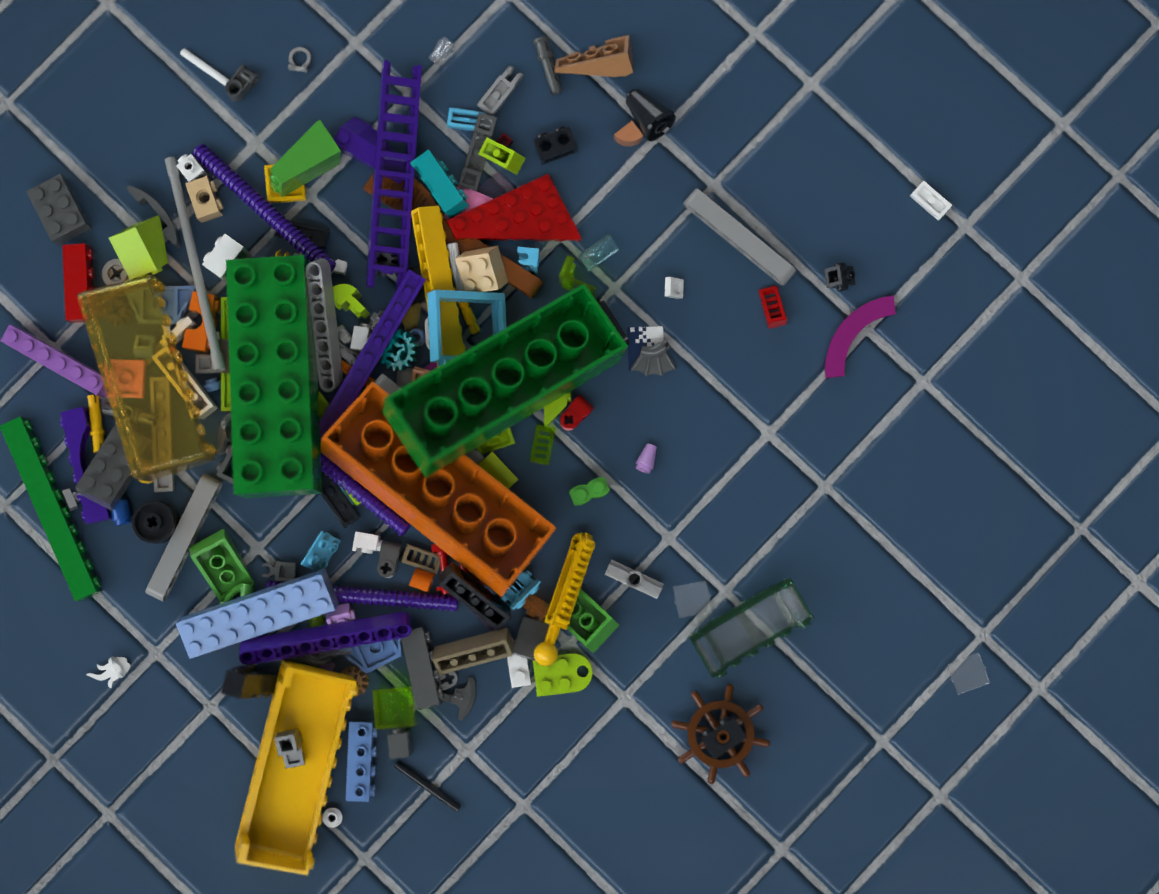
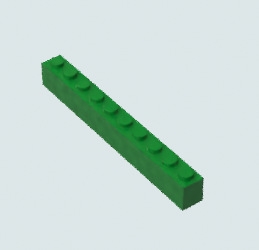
[0,416,102,601]

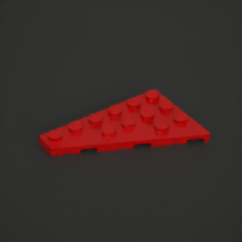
[446,174,582,242]

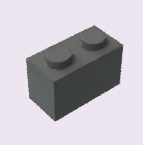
[387,726,414,759]

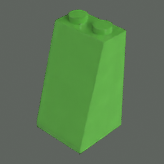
[270,120,341,197]

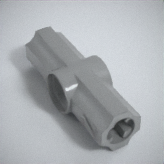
[604,559,664,599]

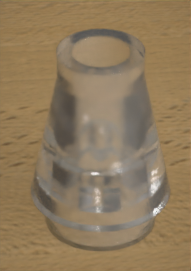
[428,36,455,65]

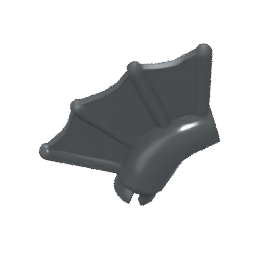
[631,340,676,377]

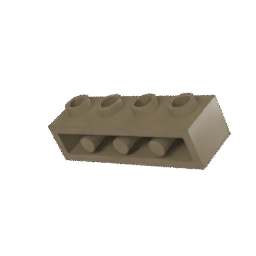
[432,627,514,675]

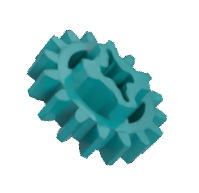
[381,330,419,371]

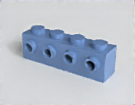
[346,720,378,802]

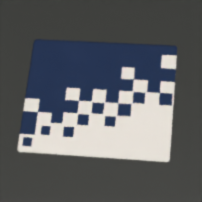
[627,326,664,371]

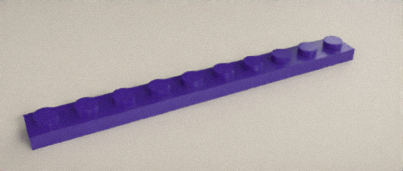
[319,269,426,441]

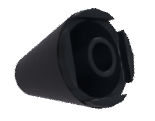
[626,89,676,142]

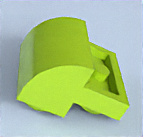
[333,284,370,319]

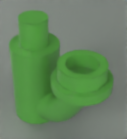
[220,582,255,604]

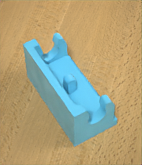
[517,247,540,275]

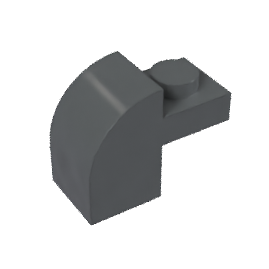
[274,729,306,768]

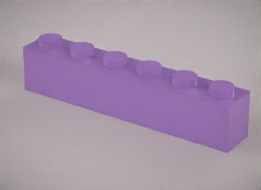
[0,324,115,398]

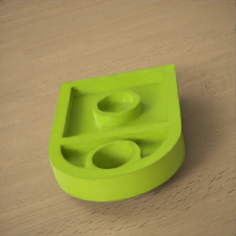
[533,653,592,697]

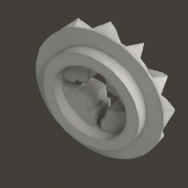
[102,259,132,289]

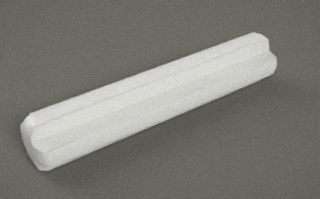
[447,242,464,291]

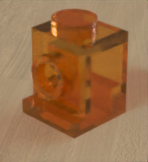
[523,594,550,622]

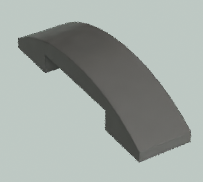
[458,112,497,191]
[126,186,182,249]

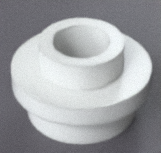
[323,808,343,828]

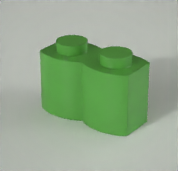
[569,477,610,506]

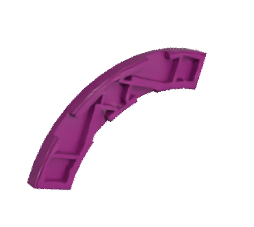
[824,296,896,378]

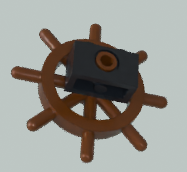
[671,684,770,784]

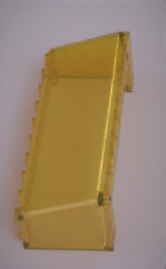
[77,275,216,482]

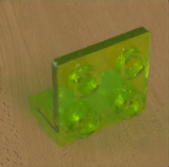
[559,255,596,297]

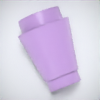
[636,444,657,474]

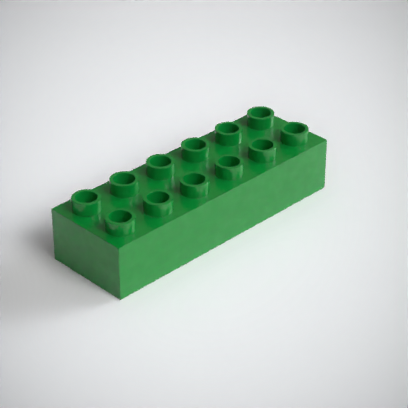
[226,255,322,498]
[382,284,628,478]

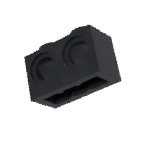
[534,126,577,165]

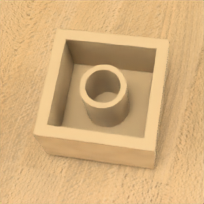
[455,246,508,292]

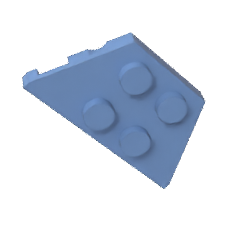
[122,286,196,325]
[336,638,402,674]

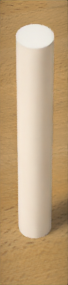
[180,48,229,85]

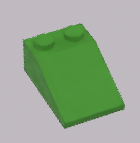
[190,529,254,600]
[567,589,619,653]

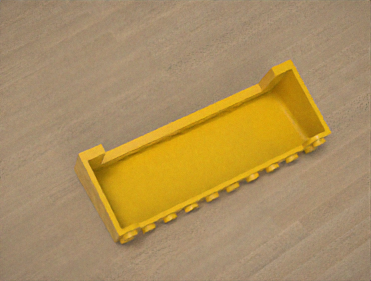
[235,659,359,875]

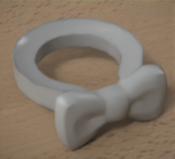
[288,47,311,73]

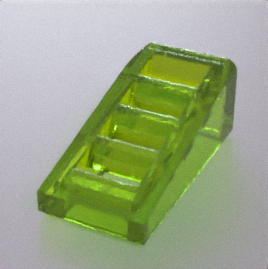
[530,425,555,466]

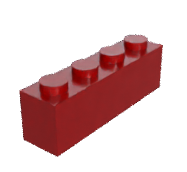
[62,243,97,323]

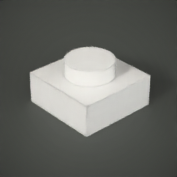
[665,277,684,299]

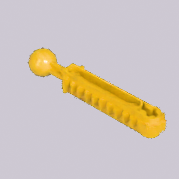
[534,532,595,666]

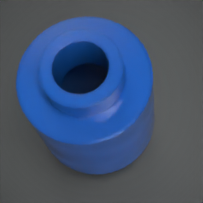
[110,497,132,526]

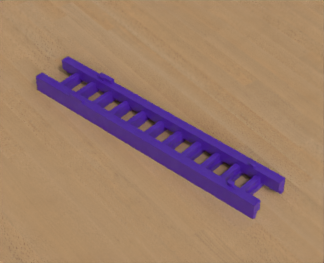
[366,60,422,290]

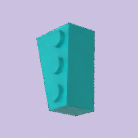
[410,149,469,219]

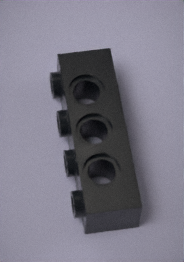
[439,562,511,631]

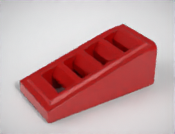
[758,285,787,329]

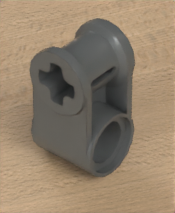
[225,64,260,102]
[377,540,402,579]

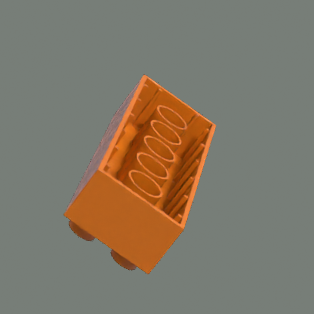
[320,381,556,597]

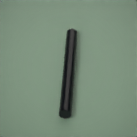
[394,761,461,812]

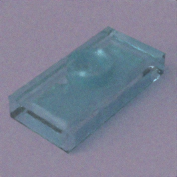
[578,234,619,272]

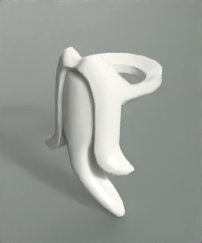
[87,657,131,688]

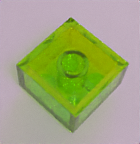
[372,685,417,730]

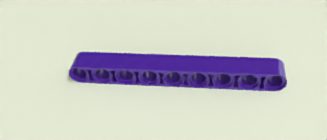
[239,612,411,665]

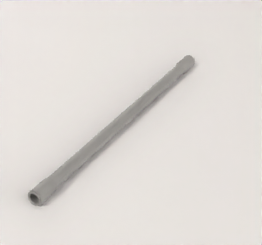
[165,157,226,372]

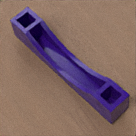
[60,407,112,525]

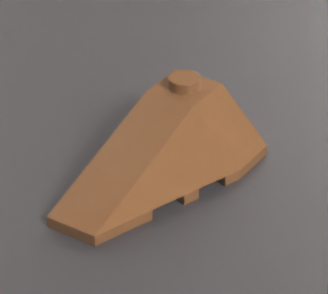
[554,35,634,77]

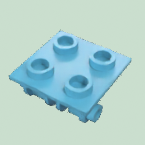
[301,531,341,571]
[500,570,541,611]

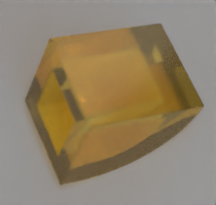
[402,303,422,332]

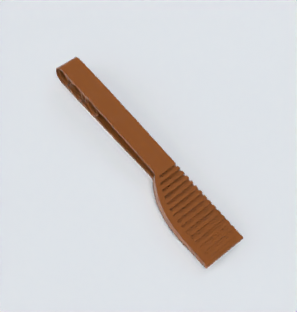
[363,172,544,299]

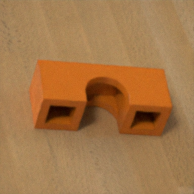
[182,291,221,353]

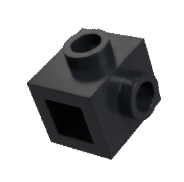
[824,263,856,291]

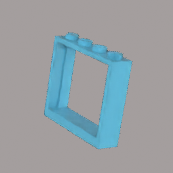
[427,290,506,366]

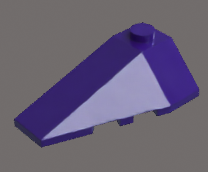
[333,117,405,184]

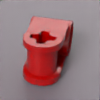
[560,395,595,431]

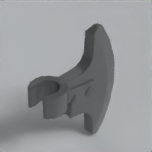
[442,677,476,720]

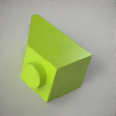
[478,137,526,175]
[544,391,571,426]

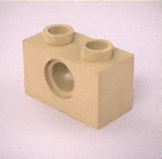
[185,176,224,223]

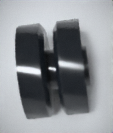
[132,501,180,544]

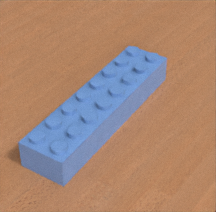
[175,569,339,659]

